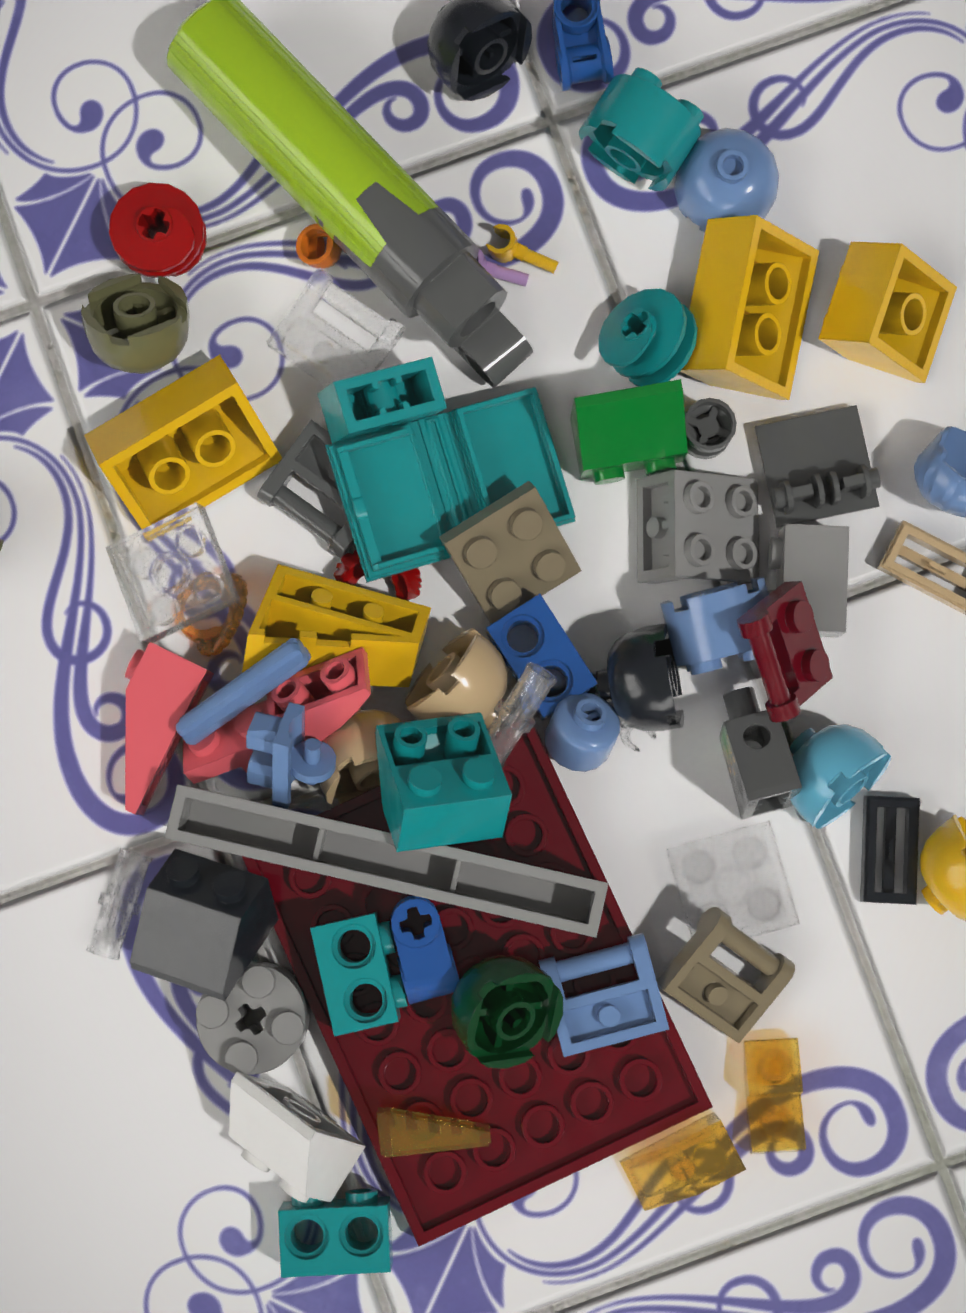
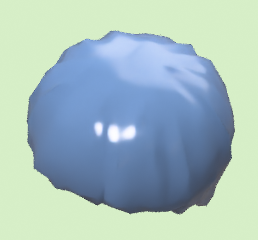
[914,426,966,517]

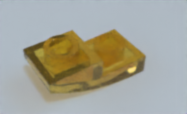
[743,1038,806,1155]

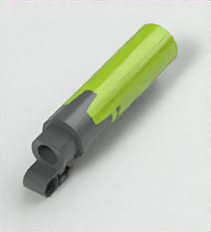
[167,0,533,388]

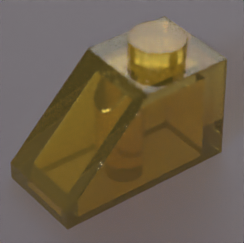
[620,1112,746,1211]

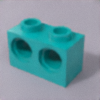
[310,912,408,1037]
[278,1188,393,1278]

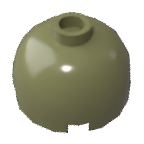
[81,274,189,374]

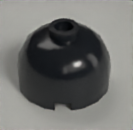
[427,0,532,101]
[597,623,684,731]

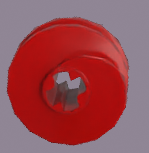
[109,183,207,278]

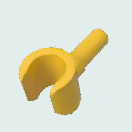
[486,224,559,274]

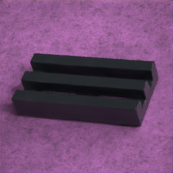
[860,796,920,905]

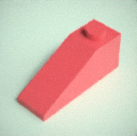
[125,642,214,815]

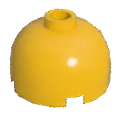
[920,815,966,921]

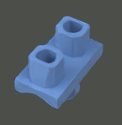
[246,702,336,809]

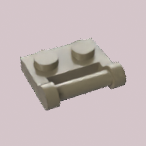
[657,907,795,1043]

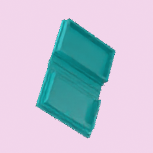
[325,387,576,583]

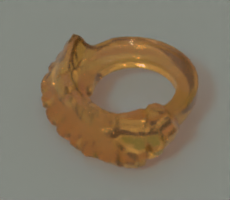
[176,572,248,657]

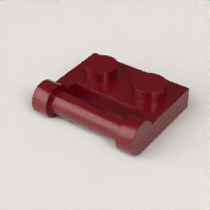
[737,581,833,723]

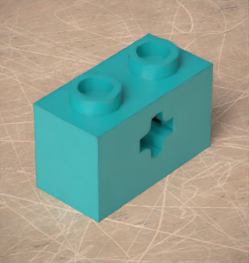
[317,357,447,443]

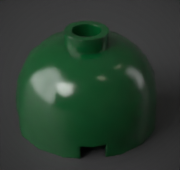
[451,955,563,1069]

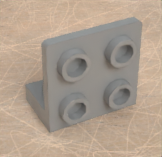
[637,470,759,584]

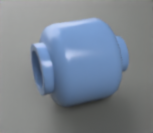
[545,693,620,772]

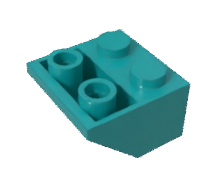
[375,713,512,852]

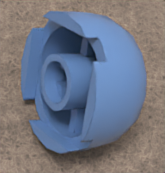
[674,128,779,233]

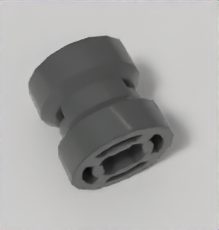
[685,398,737,459]

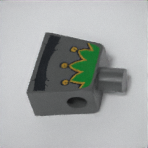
[719,687,802,820]

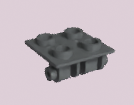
[754,405,881,528]

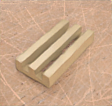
[876,520,966,615]

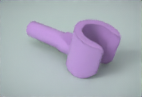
[477,249,529,287]

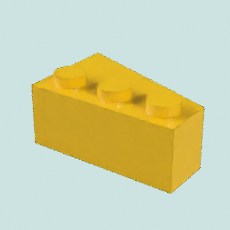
[242,564,431,687]

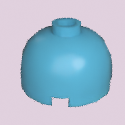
[789,724,891,829]

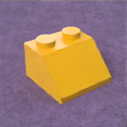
[818,242,957,383]

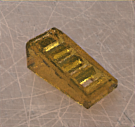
[377,1107,491,1158]

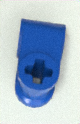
[552,0,614,91]
[391,895,459,1005]

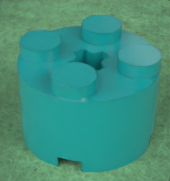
[579,67,704,191]

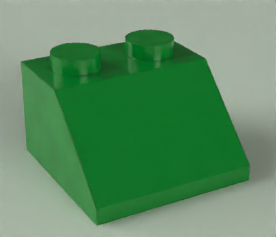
[570,379,688,485]

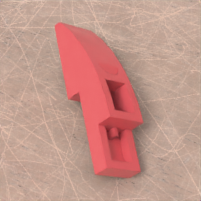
[183,647,371,784]

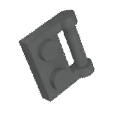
[257,419,354,558]

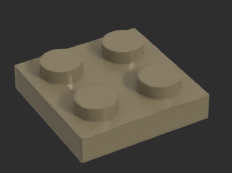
[439,481,582,624]

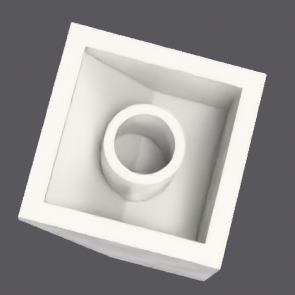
[228,1071,366,1203]

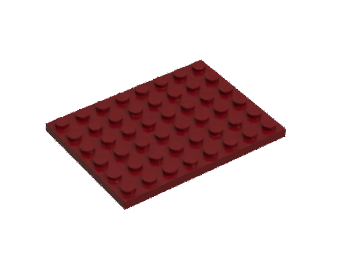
[242,716,713,1246]

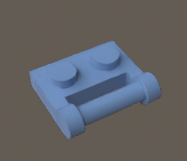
[538,933,669,1057]

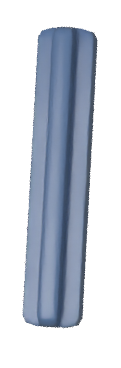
[175,638,311,745]

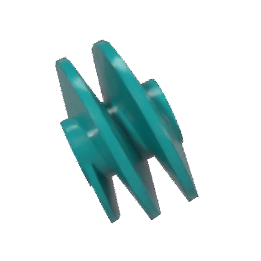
[598,289,698,387]

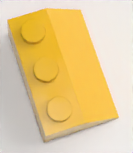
[680,215,819,400]
[84,354,282,540]

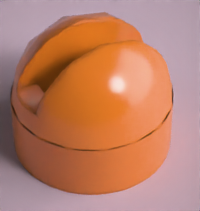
[296,224,342,269]

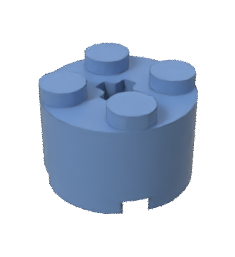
[660,577,768,675]

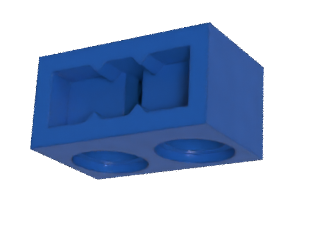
[486,594,598,721]

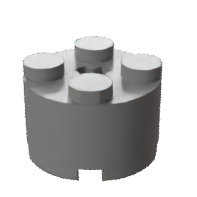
[196,961,310,1075]

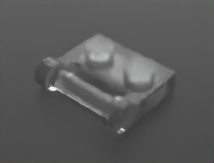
[266,268,405,387]

